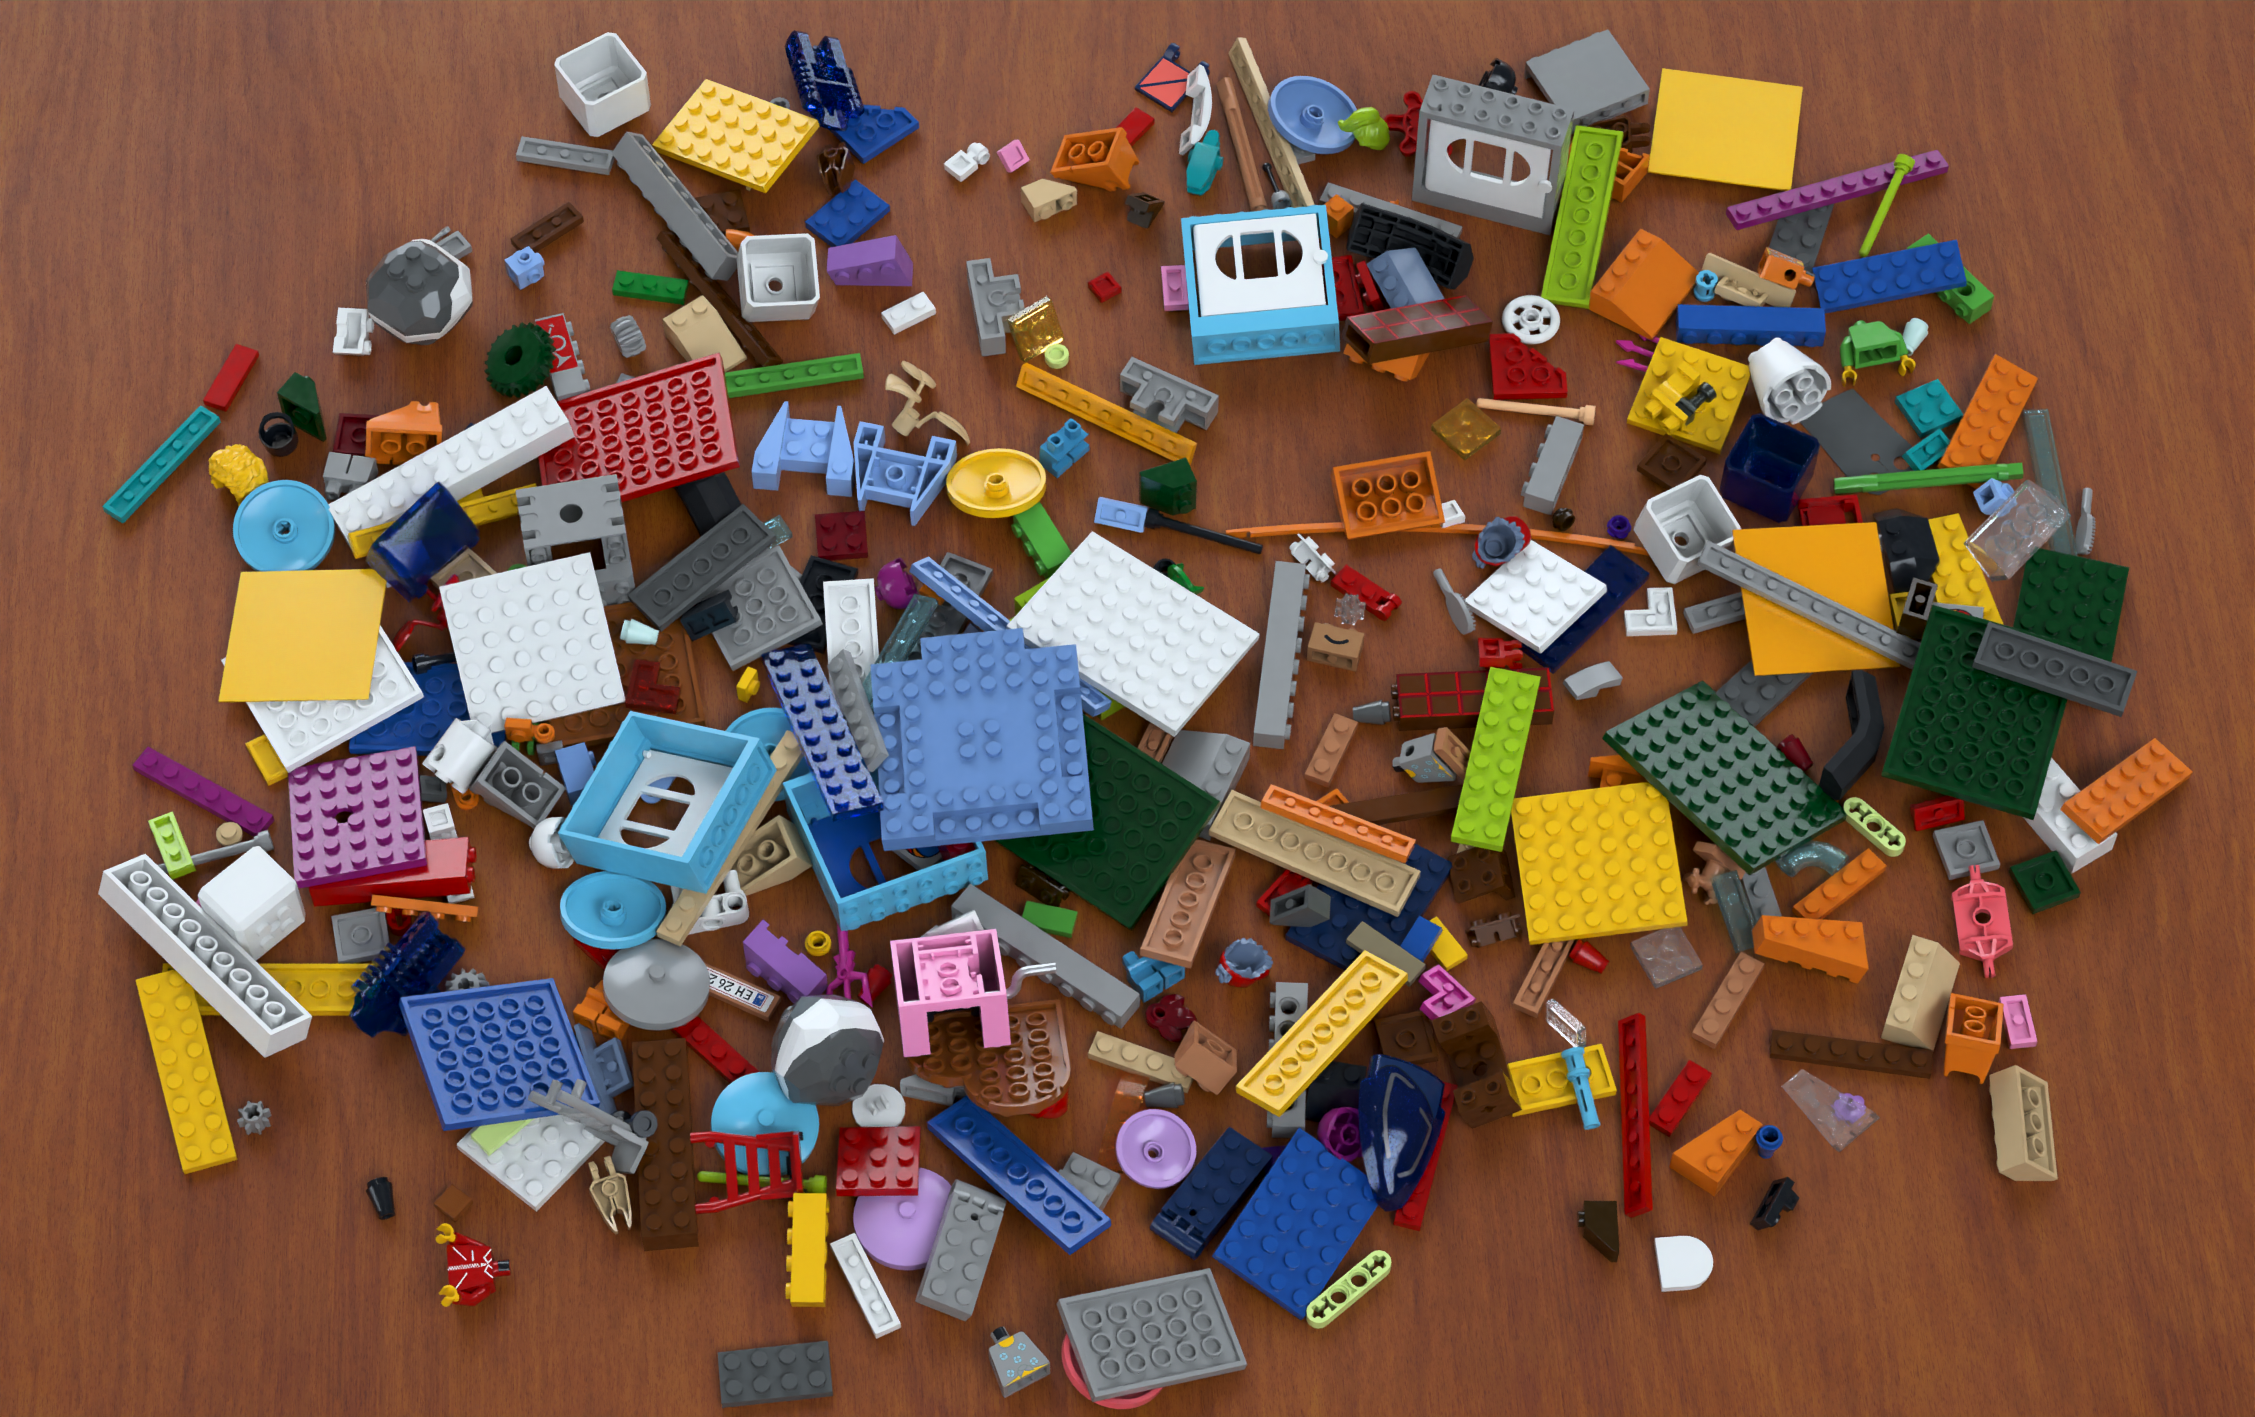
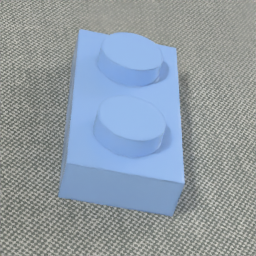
[1094,497,1148,533]

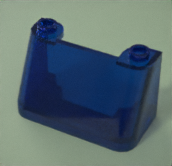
[365,481,481,602]

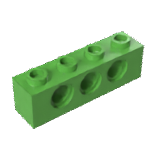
[1907,233,1994,324]

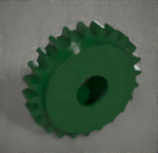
[484,322,556,398]

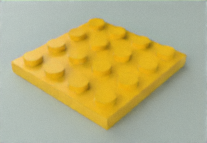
[1627,337,1751,454]

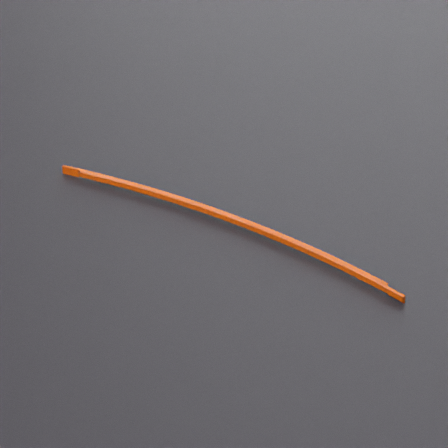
[1226,522,1650,556]

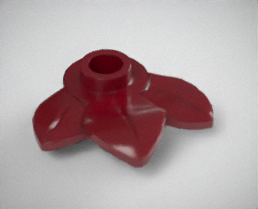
[1145,994,1197,1042]

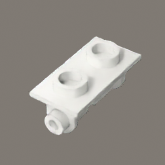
[1289,533,1337,582]

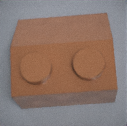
[1174,1020,1237,1095]

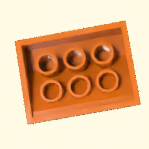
[1589,229,1699,340]
[1330,451,1445,540]

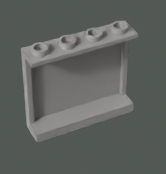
[1524,29,1650,134]

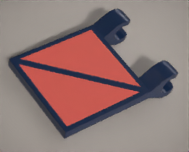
[1135,43,1210,112]

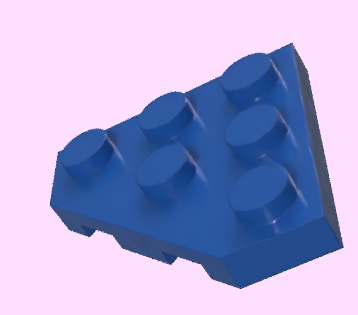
[819,103,919,164]

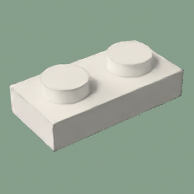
[881,292,936,335]

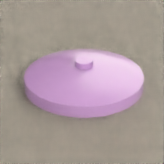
[853,1168,952,1270]

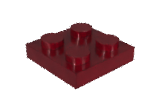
[815,511,868,561]

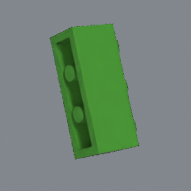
[1011,502,1072,579]

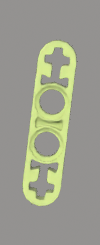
[1306,1250,1392,1329]

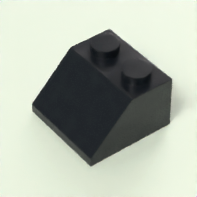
[1305,1061,1367,1122]

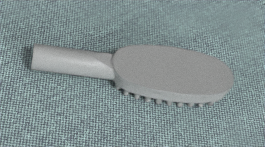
[2075,488,2096,555]
[1433,568,1476,635]

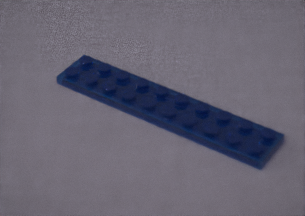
[761,644,884,822]

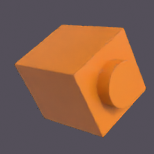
[1324,194,1354,239]

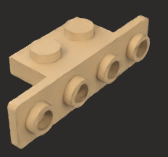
[1701,253,1796,307]

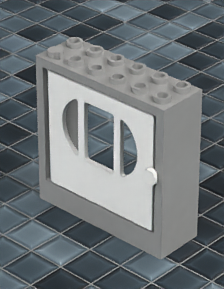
[1412,75,1574,235]

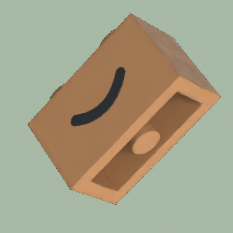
[1307,622,1364,672]

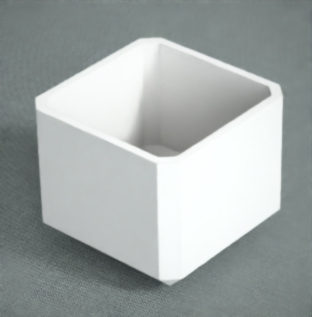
[554,32,651,137]
[736,233,820,322]
[1634,475,1742,584]
[198,846,306,961]

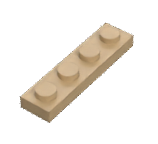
[1088,1031,1193,1093]

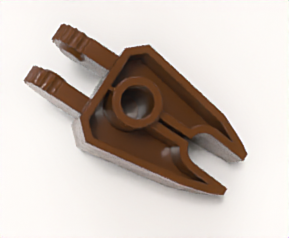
[1587,116,1651,153]
[816,142,855,195]

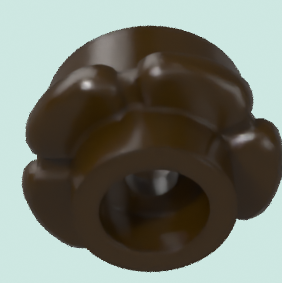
[1552,508,1575,531]

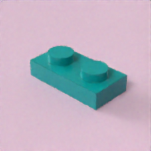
[1902,428,1950,471]

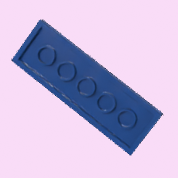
[1812,240,1967,314]

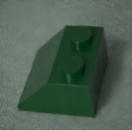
[277,372,327,442]
[1139,458,1197,516]

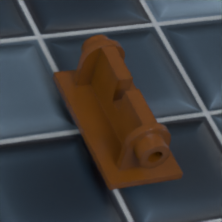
[1465,912,1522,948]

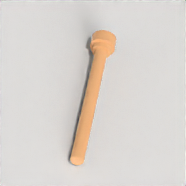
[1476,398,1596,425]

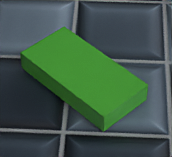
[1022,901,1078,938]

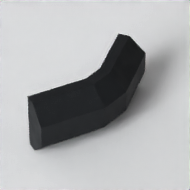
[1346,203,1474,290]
[673,472,741,537]
[1819,670,1885,800]

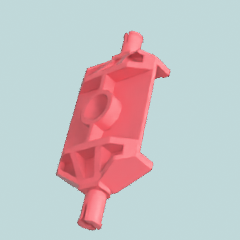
[1951,865,2013,978]

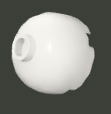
[529,817,574,869]

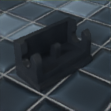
[680,589,738,641]

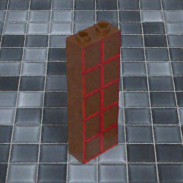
[1342,295,1493,364]
[1391,667,1554,731]

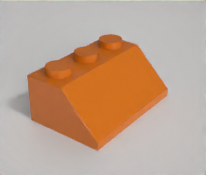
[1343,343,1430,382]

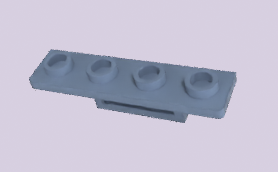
[574,1023,634,1114]

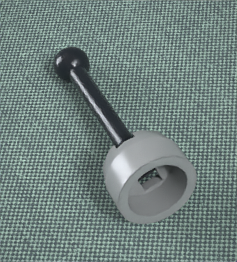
[1262,163,1292,209]

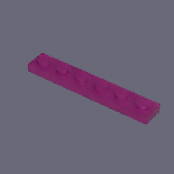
[132,747,274,837]

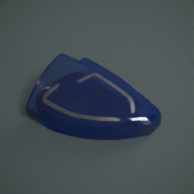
[1358,1054,1445,1212]

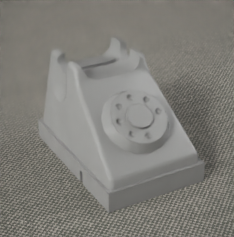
[469,741,566,829]

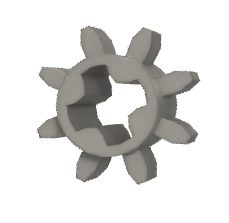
[237,1101,272,1135]

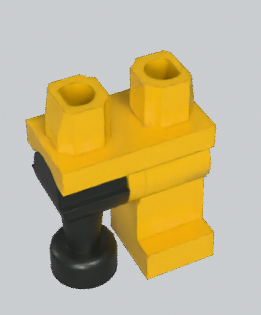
[1643,361,1717,435]

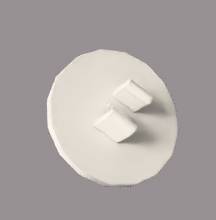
[852,1084,905,1127]

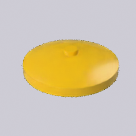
[946,448,1046,518]

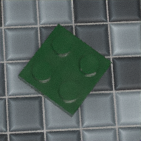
[2009,850,2081,914]

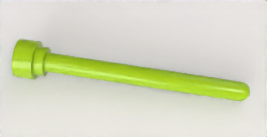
[1859,154,1915,258]
[697,1171,827,1193]

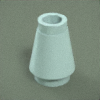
[1903,318,1929,356]
[620,619,659,645]

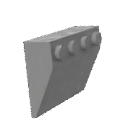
[1162,730,1250,841]

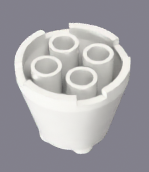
[1748,338,1831,425]

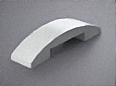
[1179,64,1212,155]
[423,803,475,904]

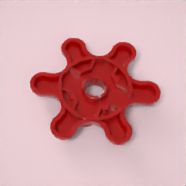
[1384,91,1453,157]

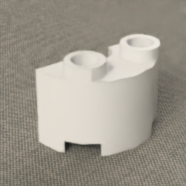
[333,308,374,356]

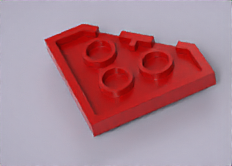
[1489,333,1568,400]

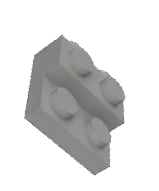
[1058,1152,1121,1211]

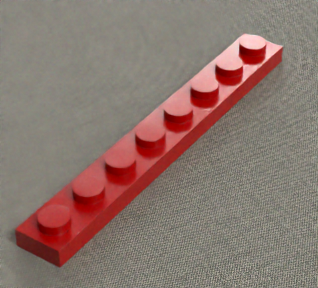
[1618,1013,1653,1218]

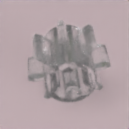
[1334,593,1366,625]

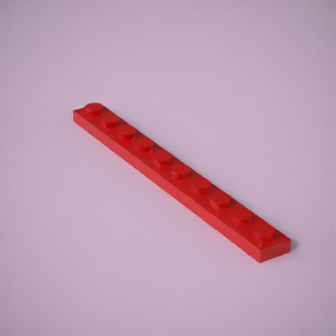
[573,938,759,1084]

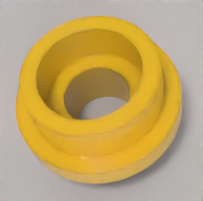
[805,931,831,956]

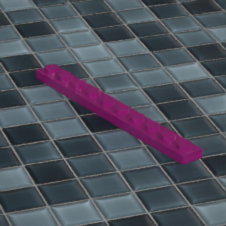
[1726,150,1949,230]

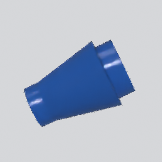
[1756,1125,1783,1159]

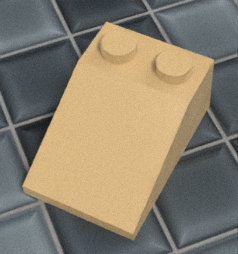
[663,295,747,372]
[730,815,813,896]

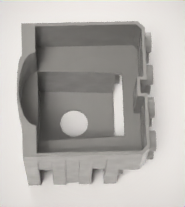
[516,474,635,607]

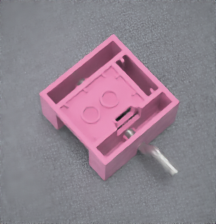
[890,929,1056,1057]

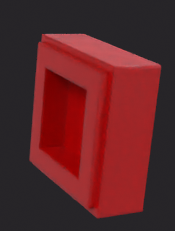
[1088,271,1122,303]

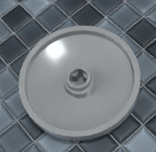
[603,939,710,1030]

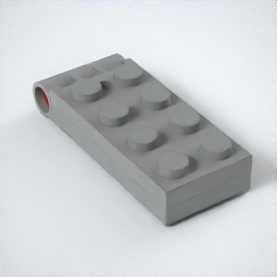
[915,1179,1007,1321]

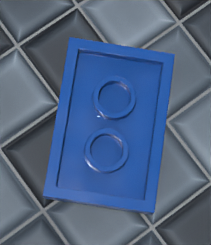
[805,179,890,247]

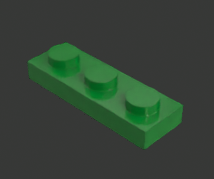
[612,270,689,305]

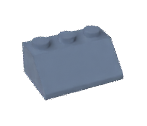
[1367,248,1445,309]

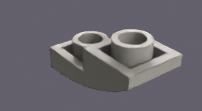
[1563,661,1623,700]

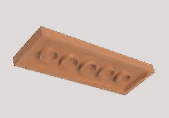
[1140,839,1236,969]

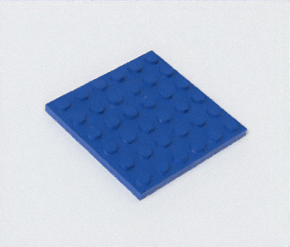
[399,978,600,1131]

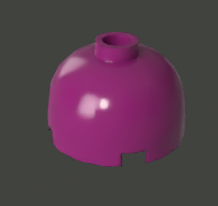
[874,557,920,610]
[1317,1107,1372,1162]

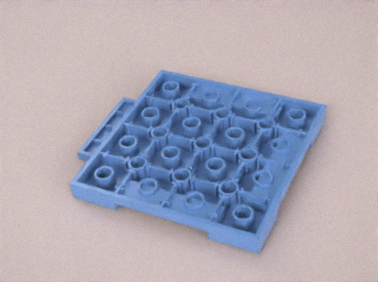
[871,628,1094,851]

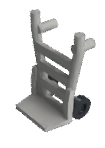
[528,1079,658,1174]

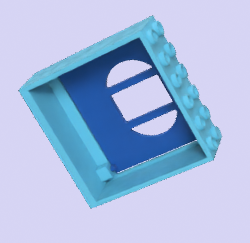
[783,755,988,931]

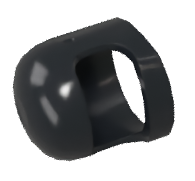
[258,412,299,457]

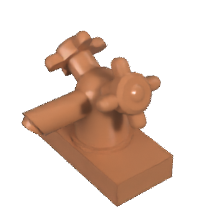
[1683,841,1745,905]

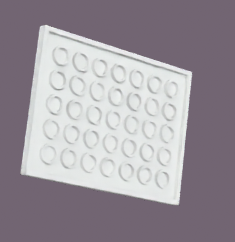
[1006,531,1259,737]

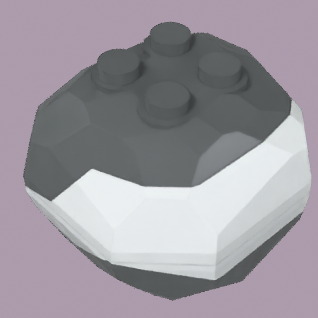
[366,239,473,345]
[771,995,884,1106]

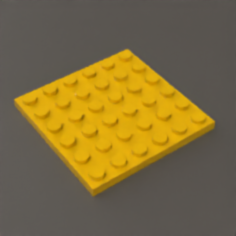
[1511,782,1687,945]

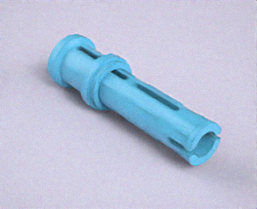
[1561,1047,1601,1130]

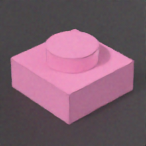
[997,140,1030,172]

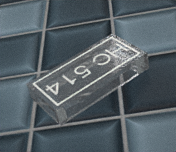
[1546,998,1586,1048]

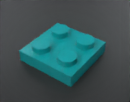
[1895,379,1963,439]

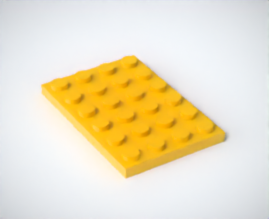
[652,79,820,193]

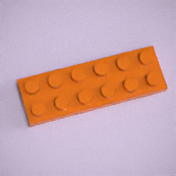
[1937,354,2038,489]
[2060,738,2193,844]

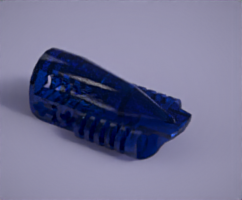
[785,30,865,131]
[349,911,465,1038]

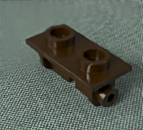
[1015,864,1070,907]

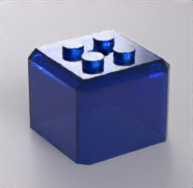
[1719,413,1820,523]

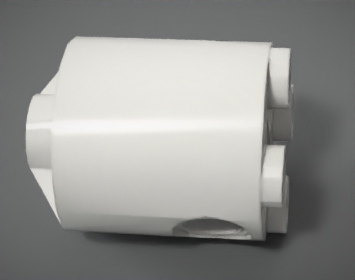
[422,718,498,794]

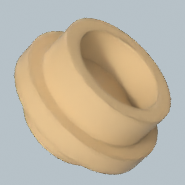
[216,822,243,847]

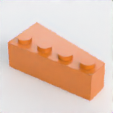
[1752,915,1869,984]

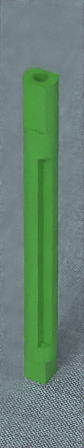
[1834,463,2024,494]

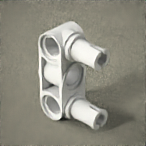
[671,870,749,935]

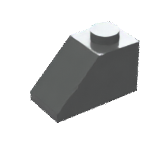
[1269,884,1331,927]

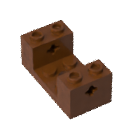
[1432,1001,1522,1129]

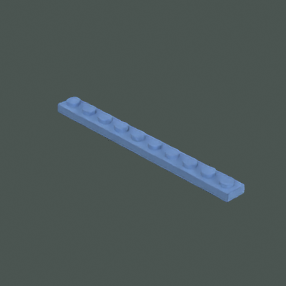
[909,556,1112,717]

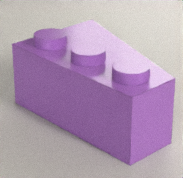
[827,235,913,286]
[743,920,828,1003]

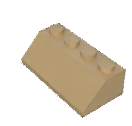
[1881,935,1960,1051]
[1989,1065,2058,1181]

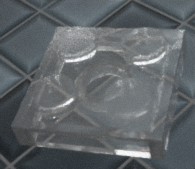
[1630,927,1703,989]

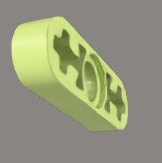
[1843,797,1906,857]

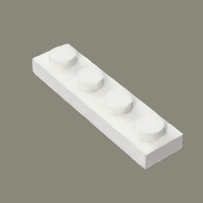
[830,1233,901,1339]

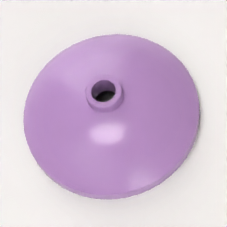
[1116,1109,1196,1189]

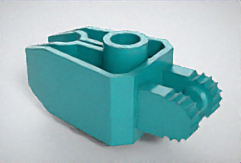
[1186,130,1224,196]

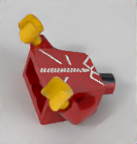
[436,1223,511,1307]

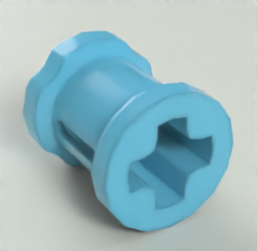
[1694,270,1718,302]

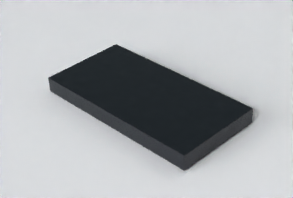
[787,555,858,654]

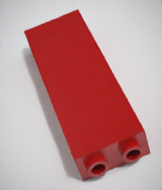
[309,837,477,907]

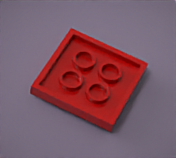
[836,1126,921,1196]

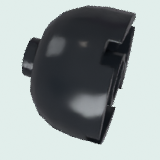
[1478,58,1518,95]

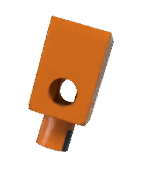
[1757,247,1815,289]

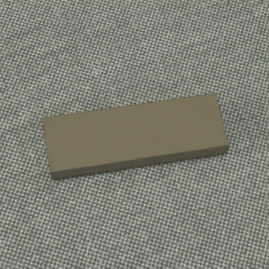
[1346,921,1426,987]

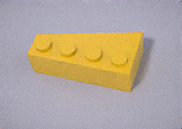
[786,1193,830,1307]

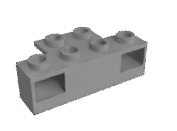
[966,258,1026,356]
[1120,357,1219,433]

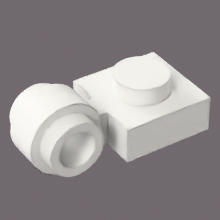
[944,142,990,182]

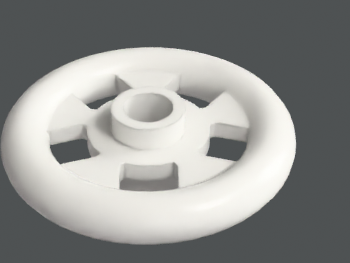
[1502,295,1560,344]

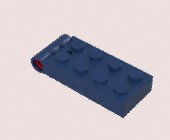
[1150,1127,1273,1260]

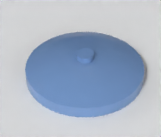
[1268,76,1357,154]

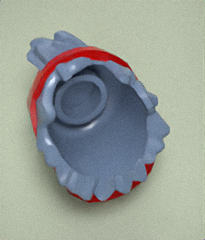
[1472,516,1532,569]
[1215,938,1273,988]

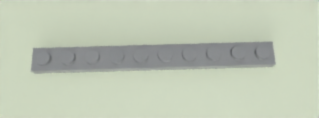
[1697,540,1921,670]

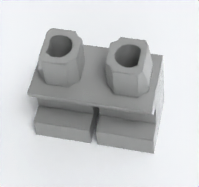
[323,452,378,500]

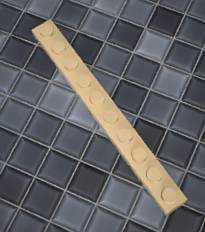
[1228,37,1315,208]
[656,730,811,946]

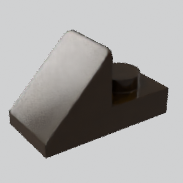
[1125,192,1165,228]

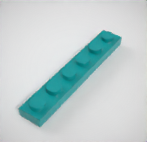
[102,405,221,523]

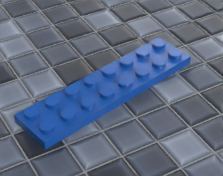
[927,1095,1111,1255]

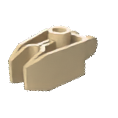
[588,1156,632,1235]

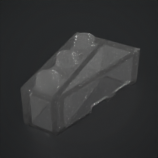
[1782,1069,1880,1152]

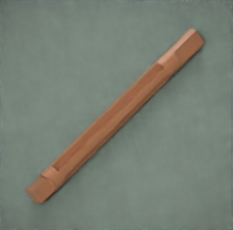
[1216,77,1268,212]

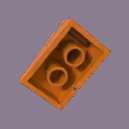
[1050,127,1139,192]
[365,401,442,465]
[1944,993,2004,1084]

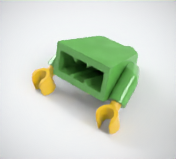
[1840,320,1916,387]

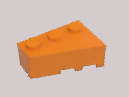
[1566,143,1650,203]
[1669,1110,1763,1197]

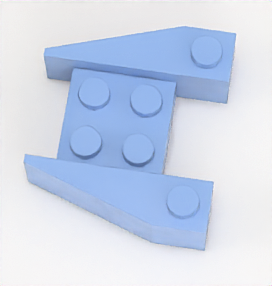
[752,401,855,497]
[854,421,957,526]

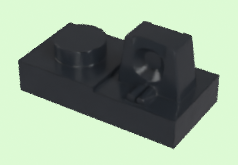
[1750,1177,1799,1230]

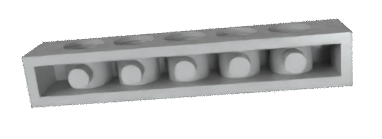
[1267,982,1308,1138]

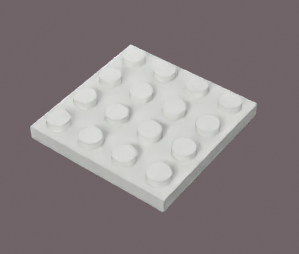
[1465,540,1607,654]
[457,1115,605,1212]

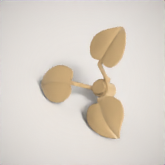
[886,361,970,446]

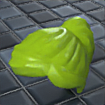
[1338,107,1390,150]

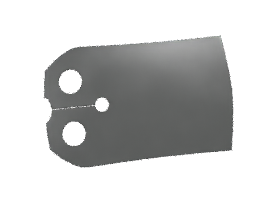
[1800,389,1913,495]

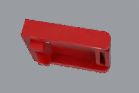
[1797,494,1863,526]

